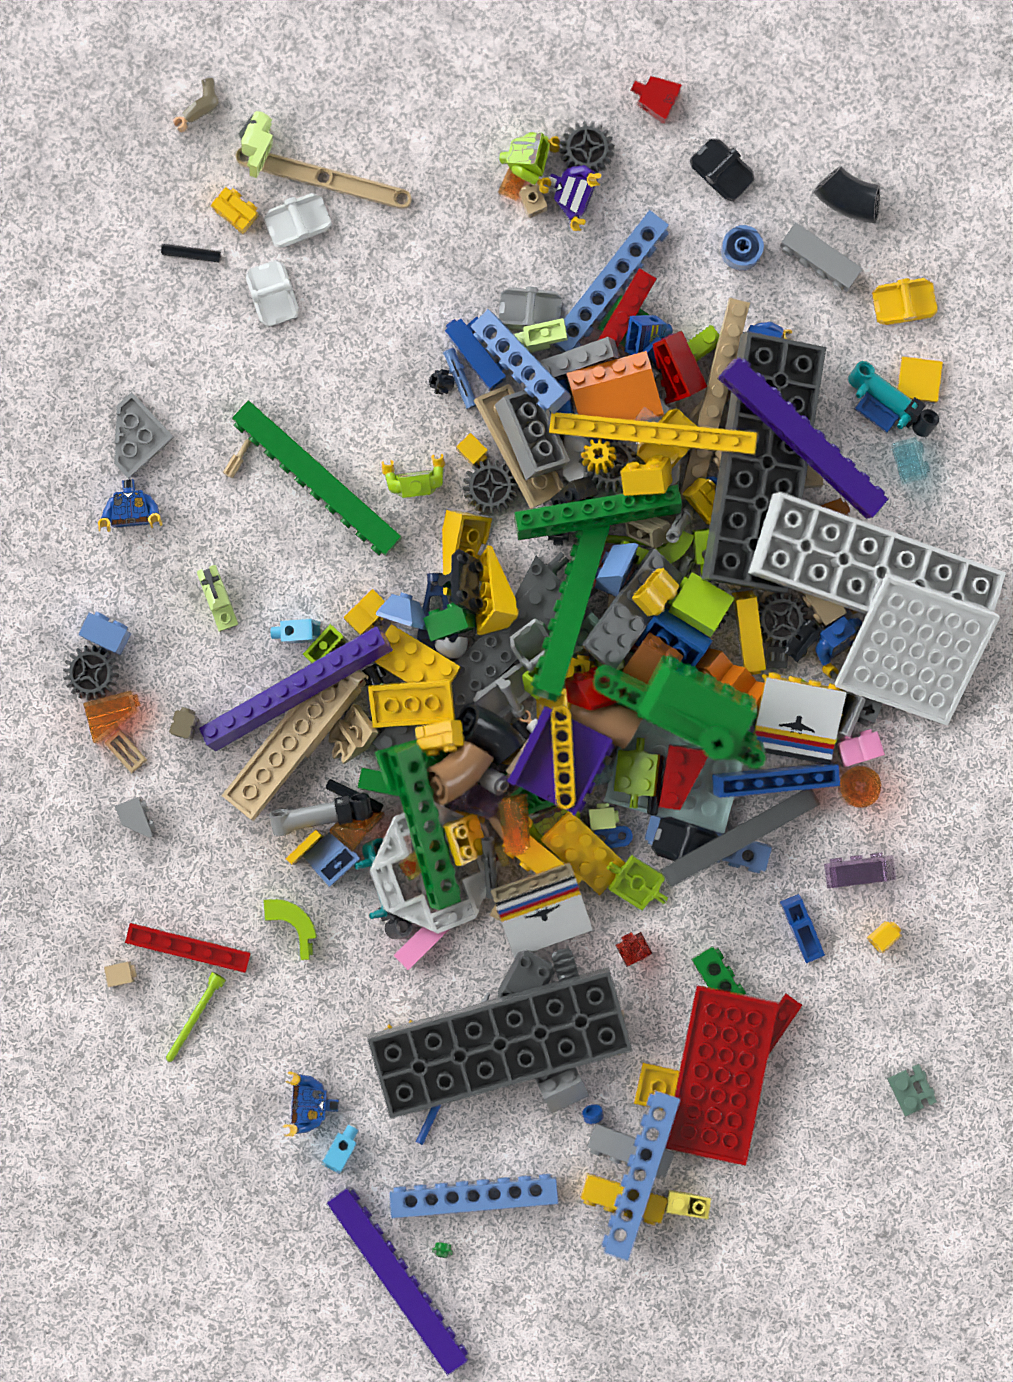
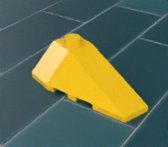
[442,510,492,596]
[476,545,519,635]

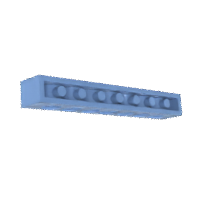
[552,210,669,353]
[601,1090,680,1261]
[389,1174,558,1218]

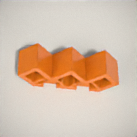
[695,648,764,715]

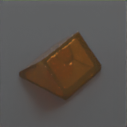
[329,811,385,852]

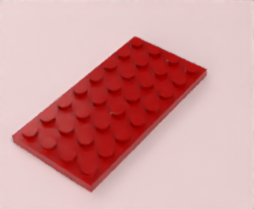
[665,985,779,1166]

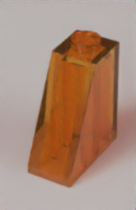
[83,690,141,744]
[498,794,530,855]

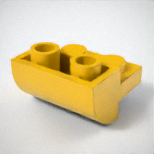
[443,812,484,866]

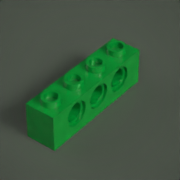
[691,946,746,995]

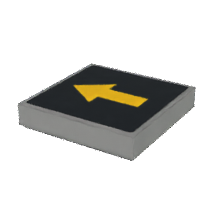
[837,691,866,737]

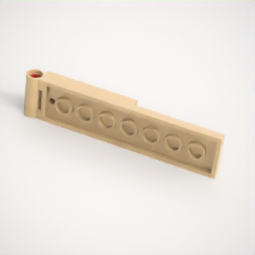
[221,670,369,821]

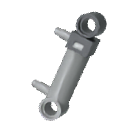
[269,793,373,836]

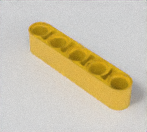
[552,706,576,809]

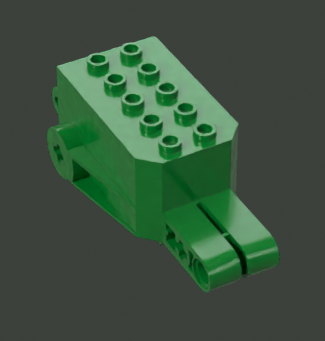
[594,655,766,769]

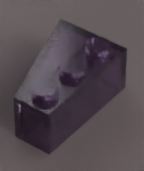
[824,852,896,889]

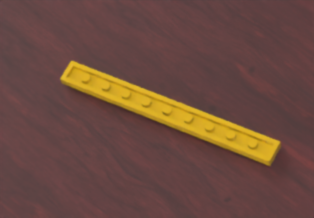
[549,412,757,454]

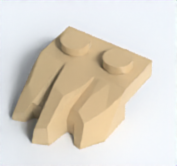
[328,704,378,764]

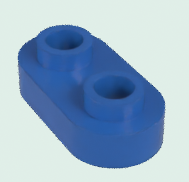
[594,825,633,848]

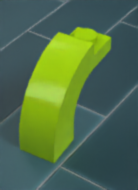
[620,531,694,565]
[264,899,317,960]

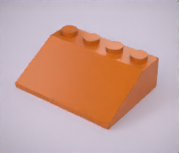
[567,351,664,421]

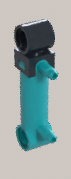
[848,361,940,437]
[354,838,412,939]

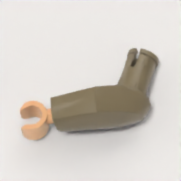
[173,78,219,132]

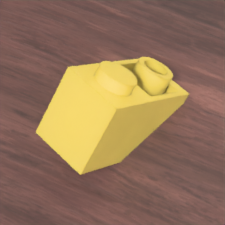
[665,1190,711,1219]

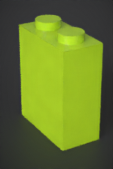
[668,572,735,637]

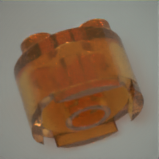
[838,766,882,808]

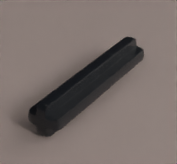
[161,244,222,263]
[647,754,663,815]
[325,779,384,814]

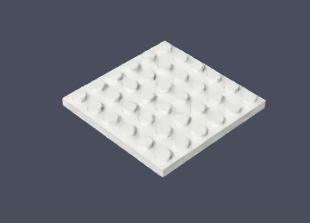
[834,574,1000,726]

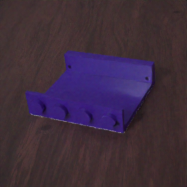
[507,706,614,816]

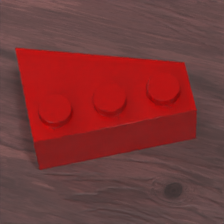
[659,744,708,810]

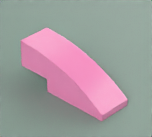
[394,927,450,970]

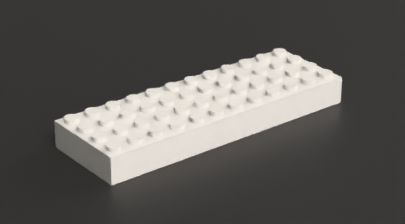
[749,492,1006,615]

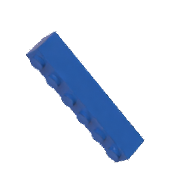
[712,762,840,798]

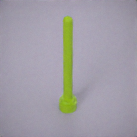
[166,972,226,1062]

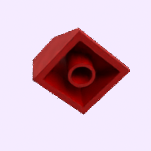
[565,667,618,711]

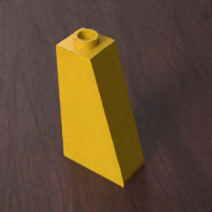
[732,590,766,675]

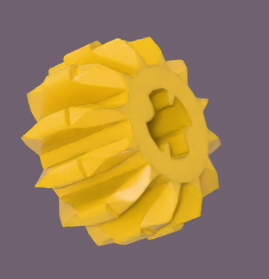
[581,439,617,475]

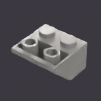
[535,1067,589,1114]

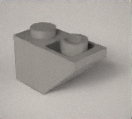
[115,797,156,838]

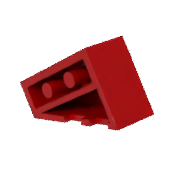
[653,330,707,405]

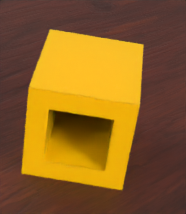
[456,433,488,466]

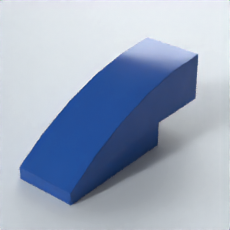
[780,894,825,963]

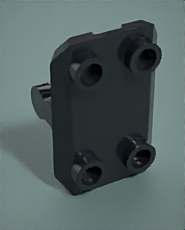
[689,139,755,202]
[437,549,483,615]
[651,817,719,869]

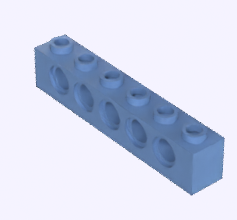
[471,309,572,414]
[645,815,772,873]

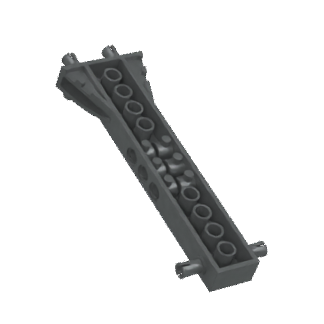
[368,552,598,750]

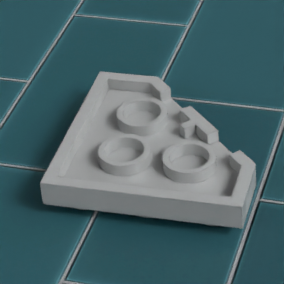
[114,392,174,479]

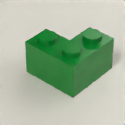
[423,603,477,641]

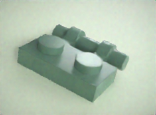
[887,1064,937,1117]

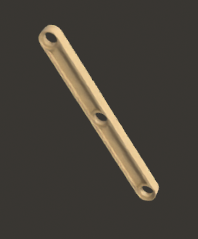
[235,148,411,209]

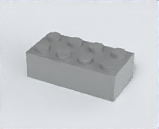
[495,390,570,480]

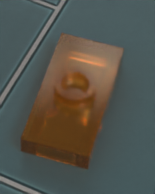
[498,168,525,201]

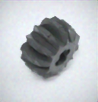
[551,948,579,981]

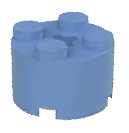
[721,225,764,271]

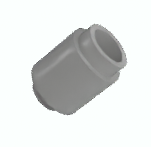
[478,768,509,795]

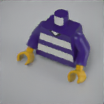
[549,165,601,231]

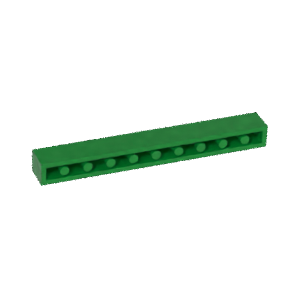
[232,400,402,557]
[531,525,610,702]

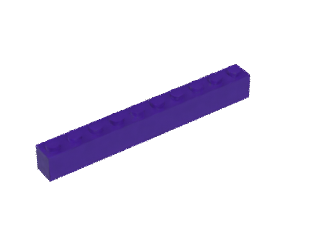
[717,358,889,519]
[199,626,393,752]
[327,1187,469,1376]

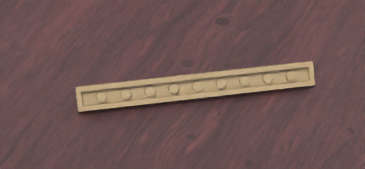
[680,298,750,501]

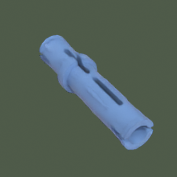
[443,348,476,409]

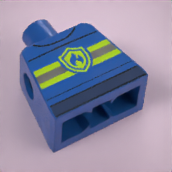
[625,315,673,355]

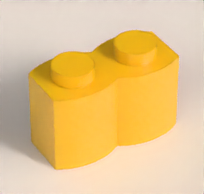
[632,568,680,616]
[343,589,386,635]
[867,921,902,953]

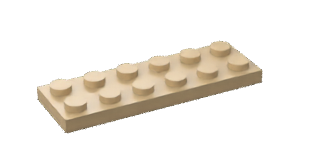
[474,384,564,509]

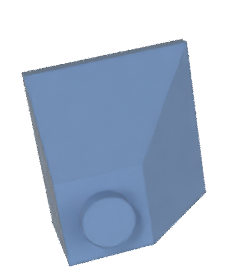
[376,592,427,630]

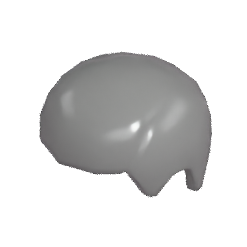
[435,637,469,659]

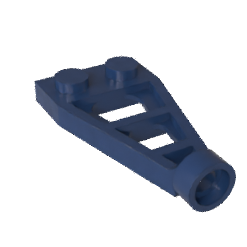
[417,573,458,652]

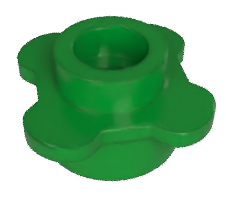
[432,1242,453,1258]

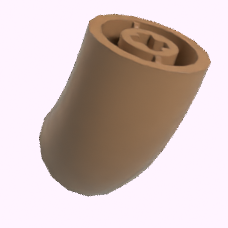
[571,704,642,749]
[427,741,493,805]

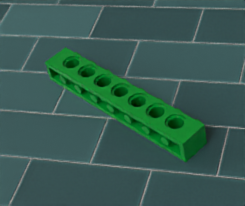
[514,484,682,541]
[387,742,461,910]

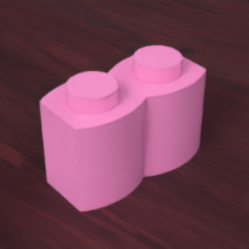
[836,729,885,768]

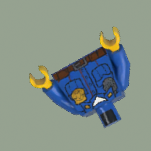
[98,479,163,532]
[815,616,863,678]
[283,1071,339,1137]

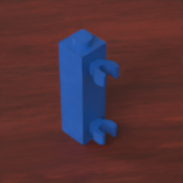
[445,317,506,392]

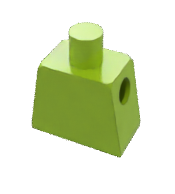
[691,528,710,576]

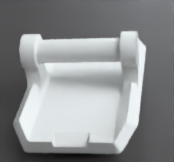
[264,193,332,247]
[246,260,299,327]

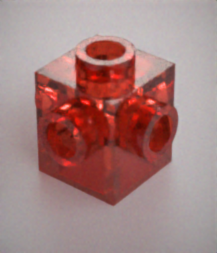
[615,932,653,967]

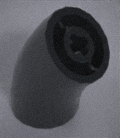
[812,166,880,224]
[457,703,527,766]

